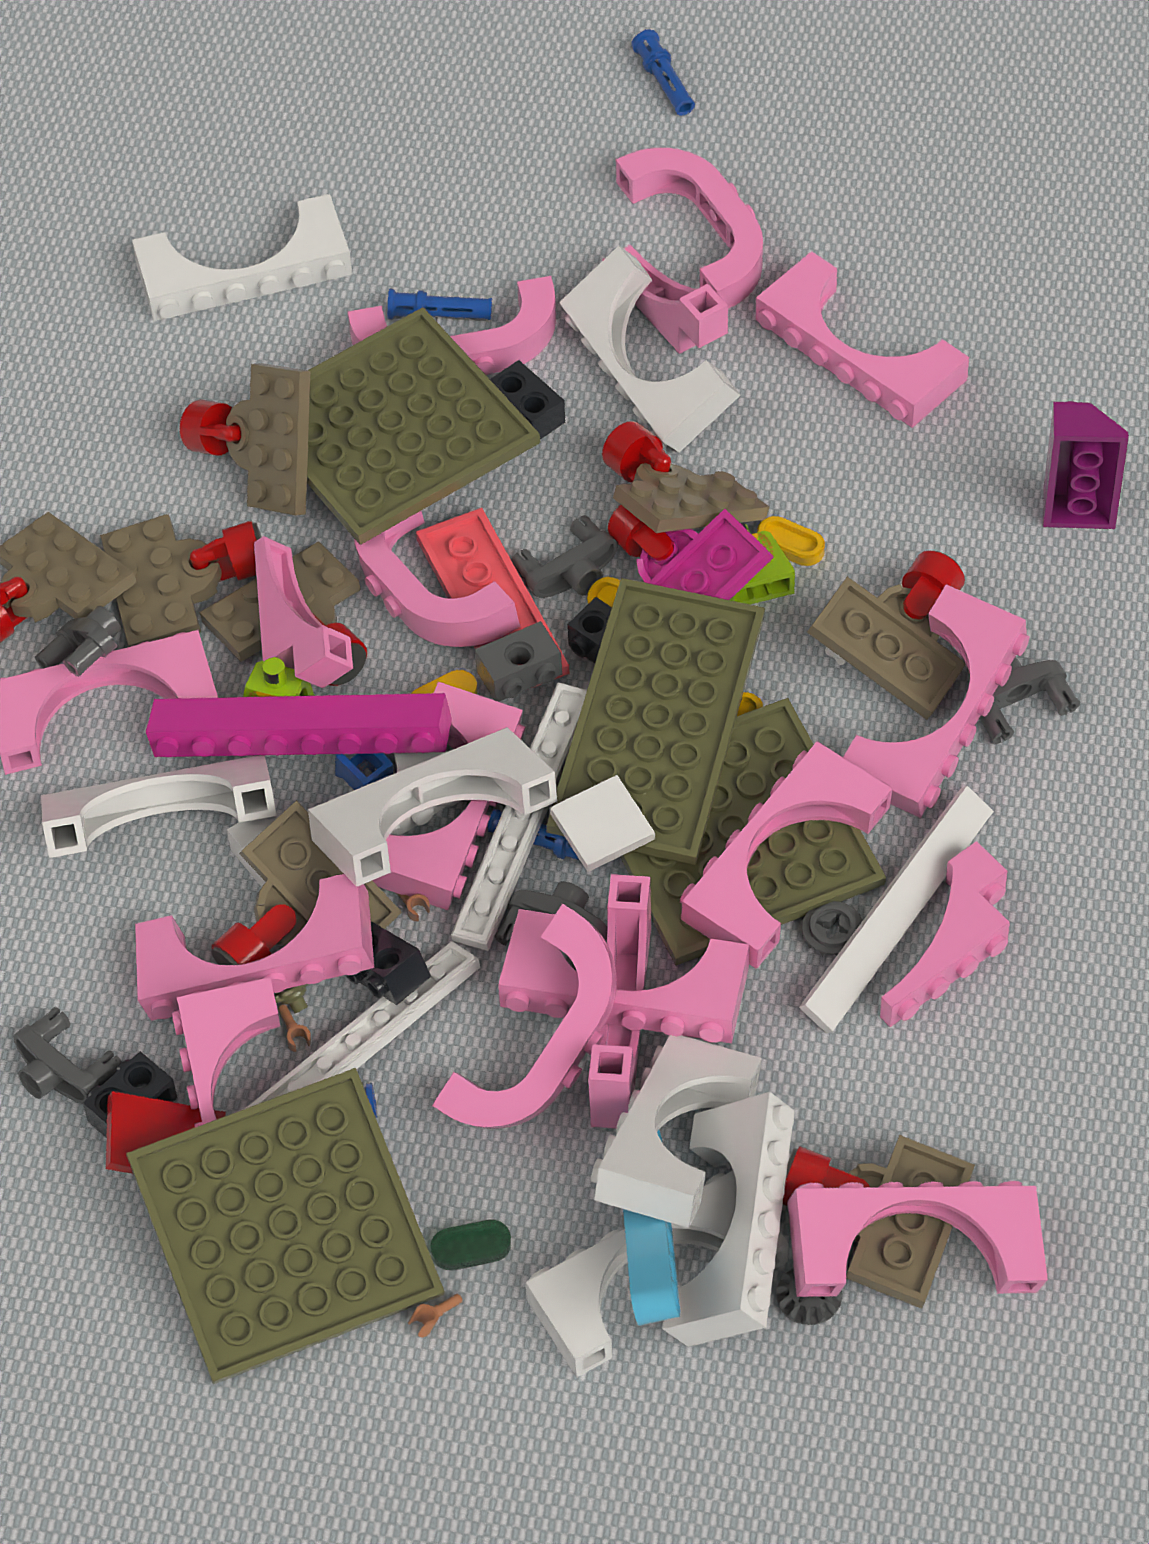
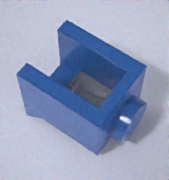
[335,753,393,790]

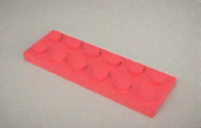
[416,508,570,689]

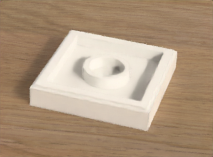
[550,775,655,872]

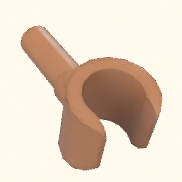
[396,893,430,921]
[278,1004,311,1052]
[408,1293,462,1337]

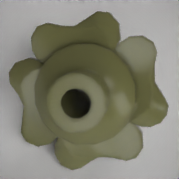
[274,984,309,1014]

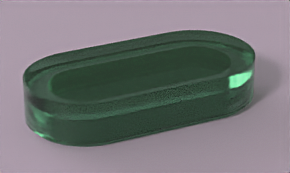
[430,1219,511,1271]

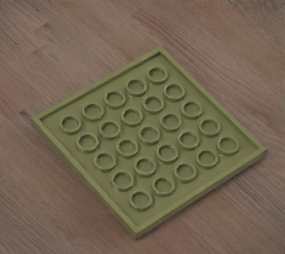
[307,307,541,545]
[620,698,886,966]
[126,1068,445,1385]

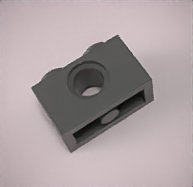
[474,621,562,702]

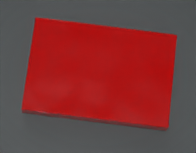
[105,1091,226,1174]

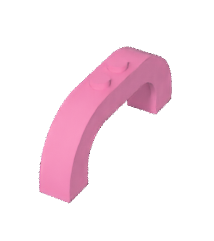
[616,148,763,309]
[348,276,556,375]
[354,510,520,647]
[432,904,617,1129]

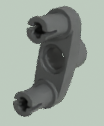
[511,515,618,598]
[35,606,121,676]
[978,656,1080,744]
[495,881,607,970]
[13,1007,122,1104]

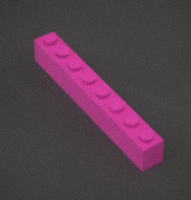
[146,693,452,757]

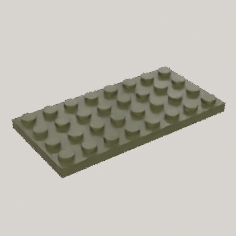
[547,578,765,865]

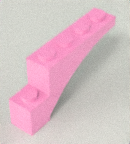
[602,245,728,354]
[254,536,353,688]
[880,841,1010,1027]

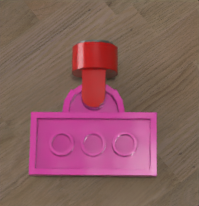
[608,504,774,600]

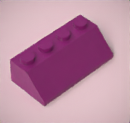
[1043,401,1129,529]

